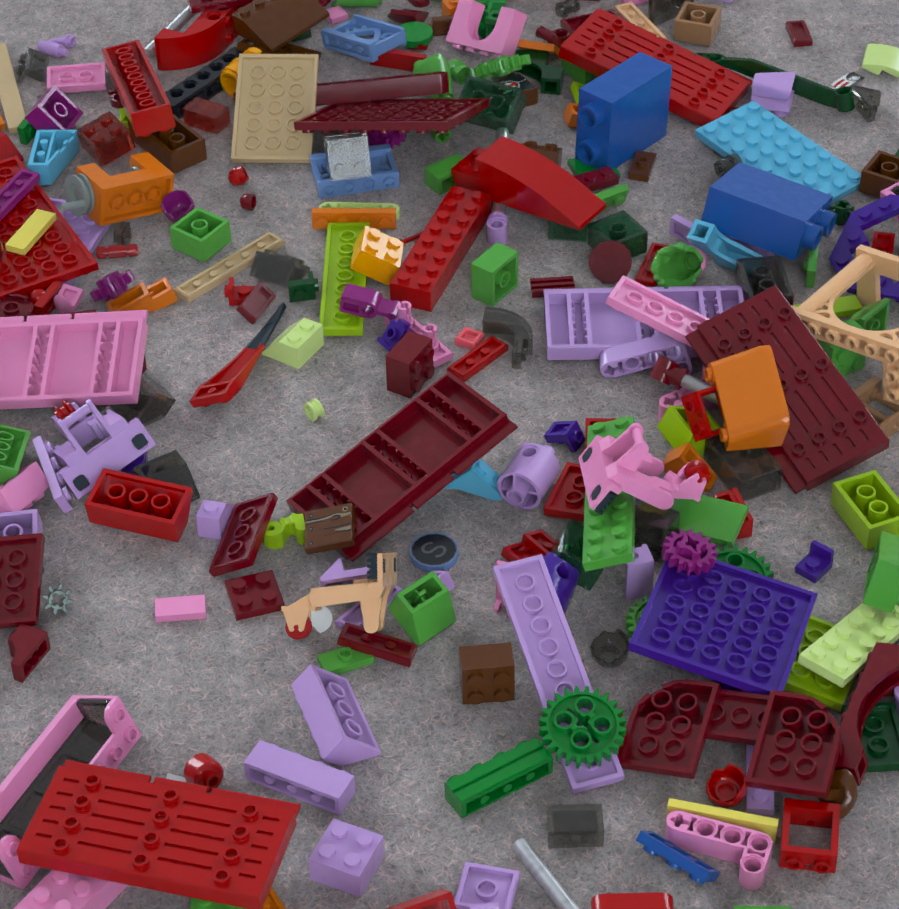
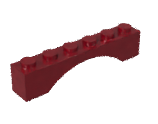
[835,642,899,786]

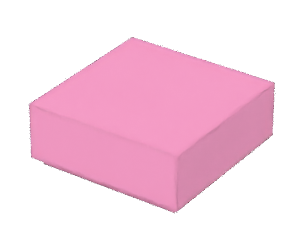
[326,6,348,25]

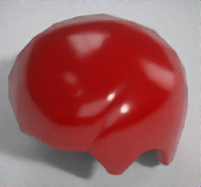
[706,764,747,808]

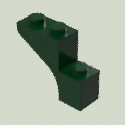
[514,49,564,95]

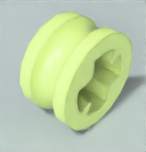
[303,398,325,422]

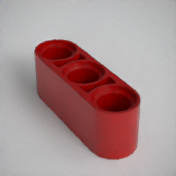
[591,892,674,909]

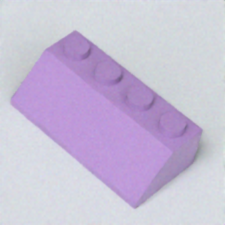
[291,664,381,766]

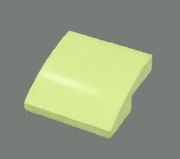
[861,44,899,78]

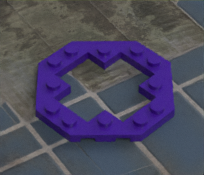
[829,194,899,302]

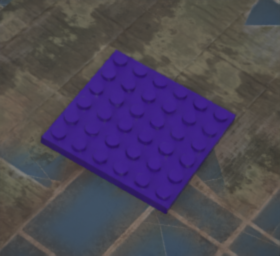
[628,560,818,695]

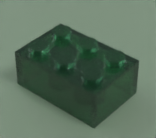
[459,75,527,135]

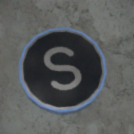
[410,532,459,572]

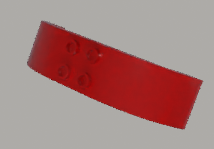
[154,5,246,71]

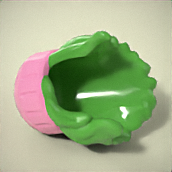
[651,242,707,289]

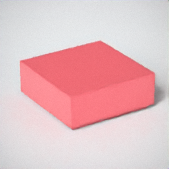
[455,327,485,350]

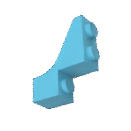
[687,219,765,278]
[442,459,503,501]

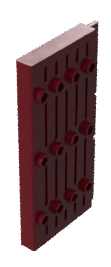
[685,285,890,494]
[286,371,518,562]

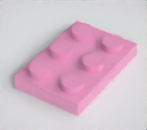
[47,62,106,93]

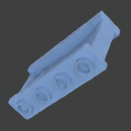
[321,14,407,63]
[310,144,400,199]

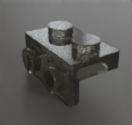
[16,47,49,83]

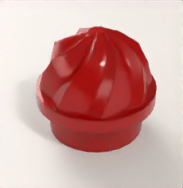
[228,165,249,186]

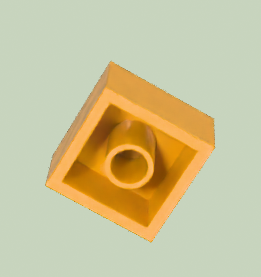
[350,225,404,286]

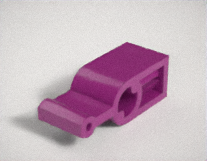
[339,283,401,320]

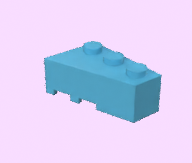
[28,130,80,185]

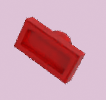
[28,280,62,315]

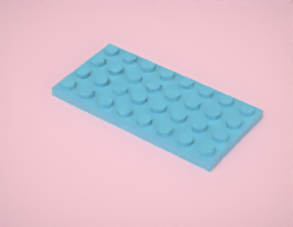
[694,100,861,204]

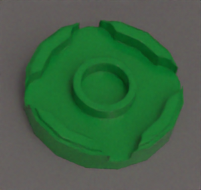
[400,21,433,48]

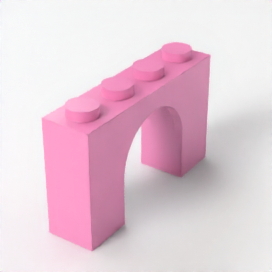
[446,0,527,58]

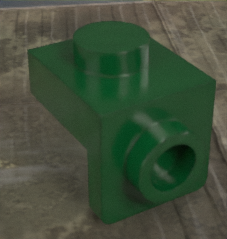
[288,271,319,302]

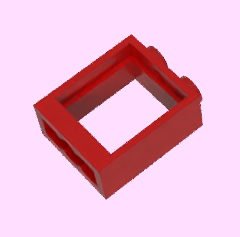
[681,386,724,442]
[779,798,840,874]

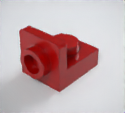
[224,277,255,306]

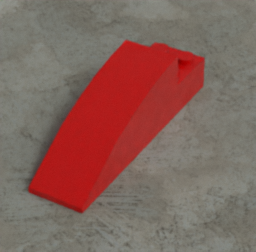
[451,136,607,231]

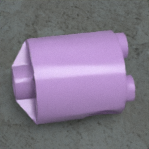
[497,442,560,510]

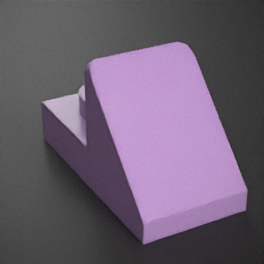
[320,558,370,587]

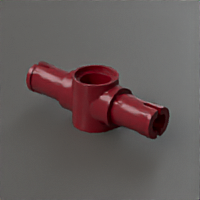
[535,26,570,48]

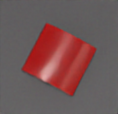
[501,529,573,562]

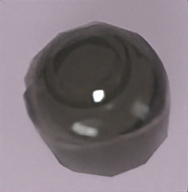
[590,629,630,668]

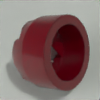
[240,193,256,211]

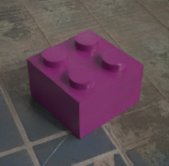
[24,85,83,130]

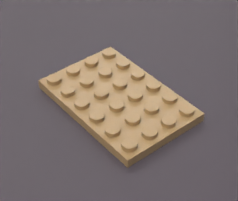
[231,54,319,164]

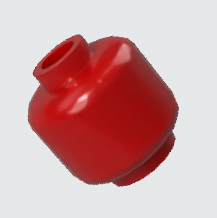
[184,753,224,793]

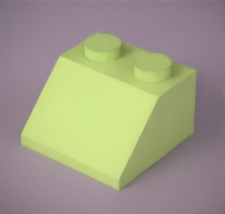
[262,318,324,369]

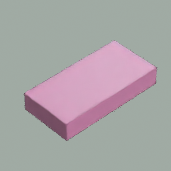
[155,594,206,623]

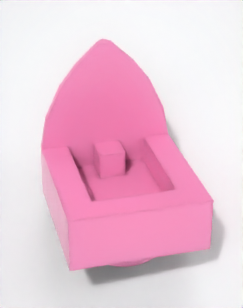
[54,283,85,314]

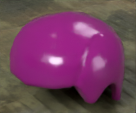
[161,190,195,222]

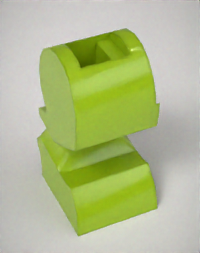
[262,513,305,549]

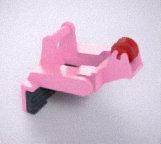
[578,423,710,515]

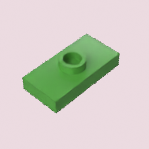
[803,246,819,288]
[317,647,374,675]

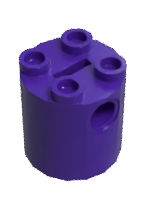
[543,552,579,615]

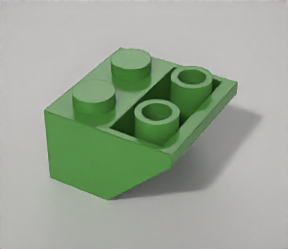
[387,571,456,647]

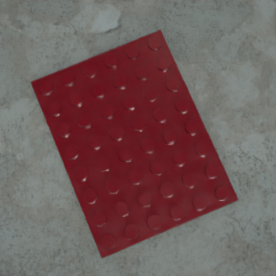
[294,98,489,134]

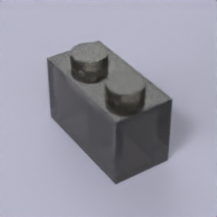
[546,803,604,848]

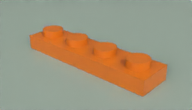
[311,208,396,229]

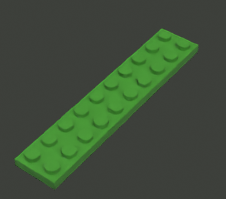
[582,416,635,572]

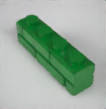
[444,737,553,819]

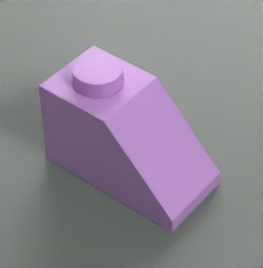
[196,500,235,540]

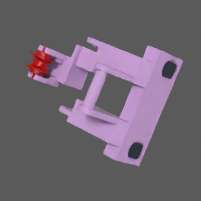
[50,399,156,499]

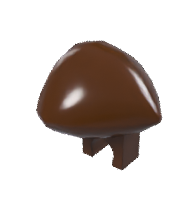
[817,769,858,819]

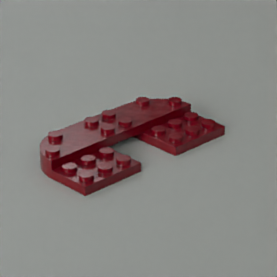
[617,679,842,799]

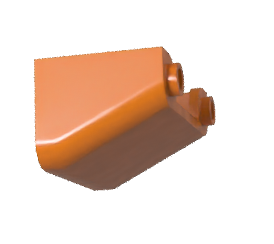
[704,345,790,451]

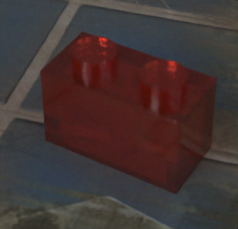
[183,97,231,135]

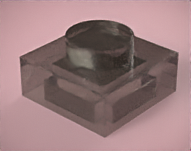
[113,221,132,247]

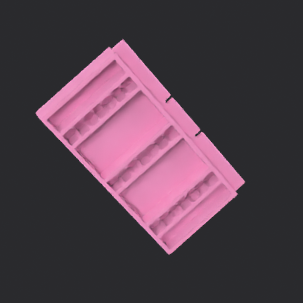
[0,310,148,410]

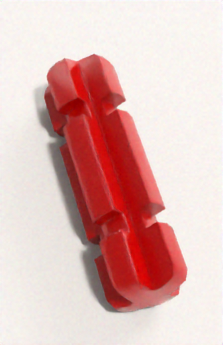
[96,244,138,259]

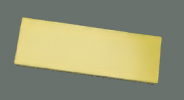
[5,209,56,255]

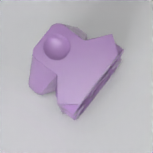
[751,72,796,117]

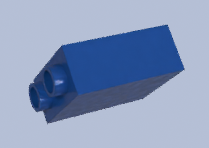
[575,52,672,169]
[701,162,837,261]

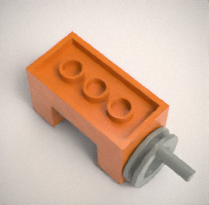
[59,152,175,226]

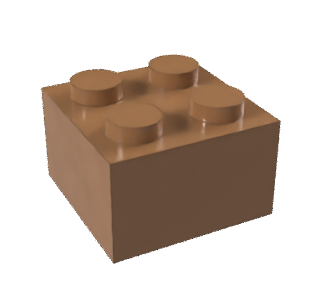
[674,1,722,46]

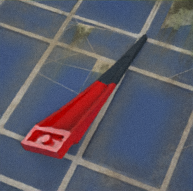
[190,302,287,408]

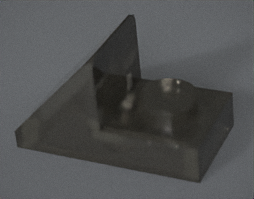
[851,85,881,122]

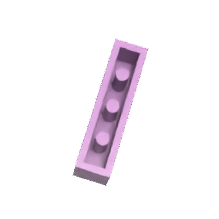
[244,740,356,815]

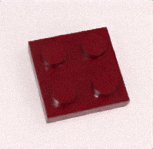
[224,570,285,621]

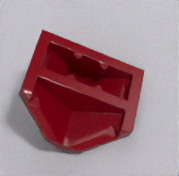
[387,8,429,24]

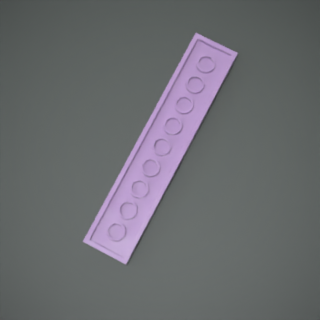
[493,554,624,794]

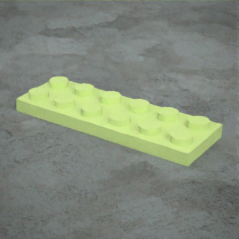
[797,604,899,688]

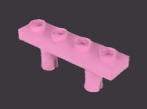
[383,301,453,367]

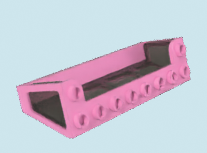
[0,695,142,889]

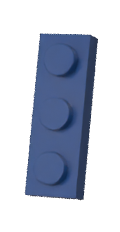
[636,831,720,884]

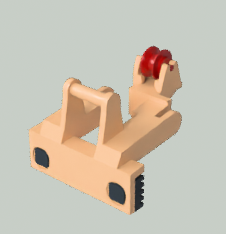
[281,552,397,640]

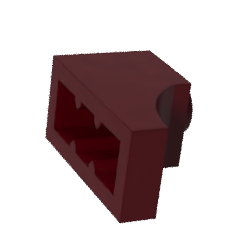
[8,623,51,683]

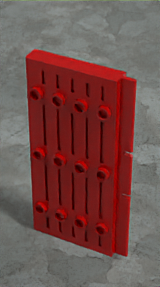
[558,9,753,127]
[16,760,301,909]

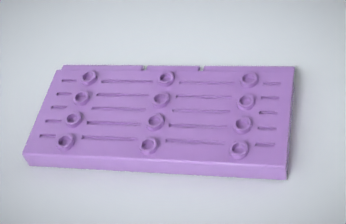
[543,285,744,360]

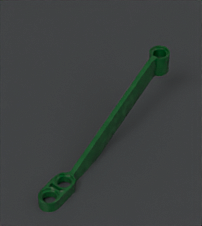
[694,53,855,112]

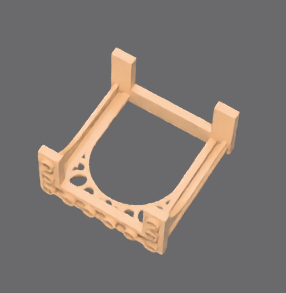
[791,245,899,405]

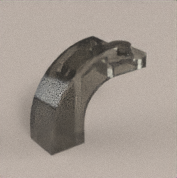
[482,307,533,369]

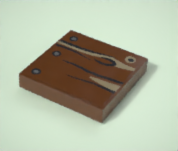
[305,503,355,555]

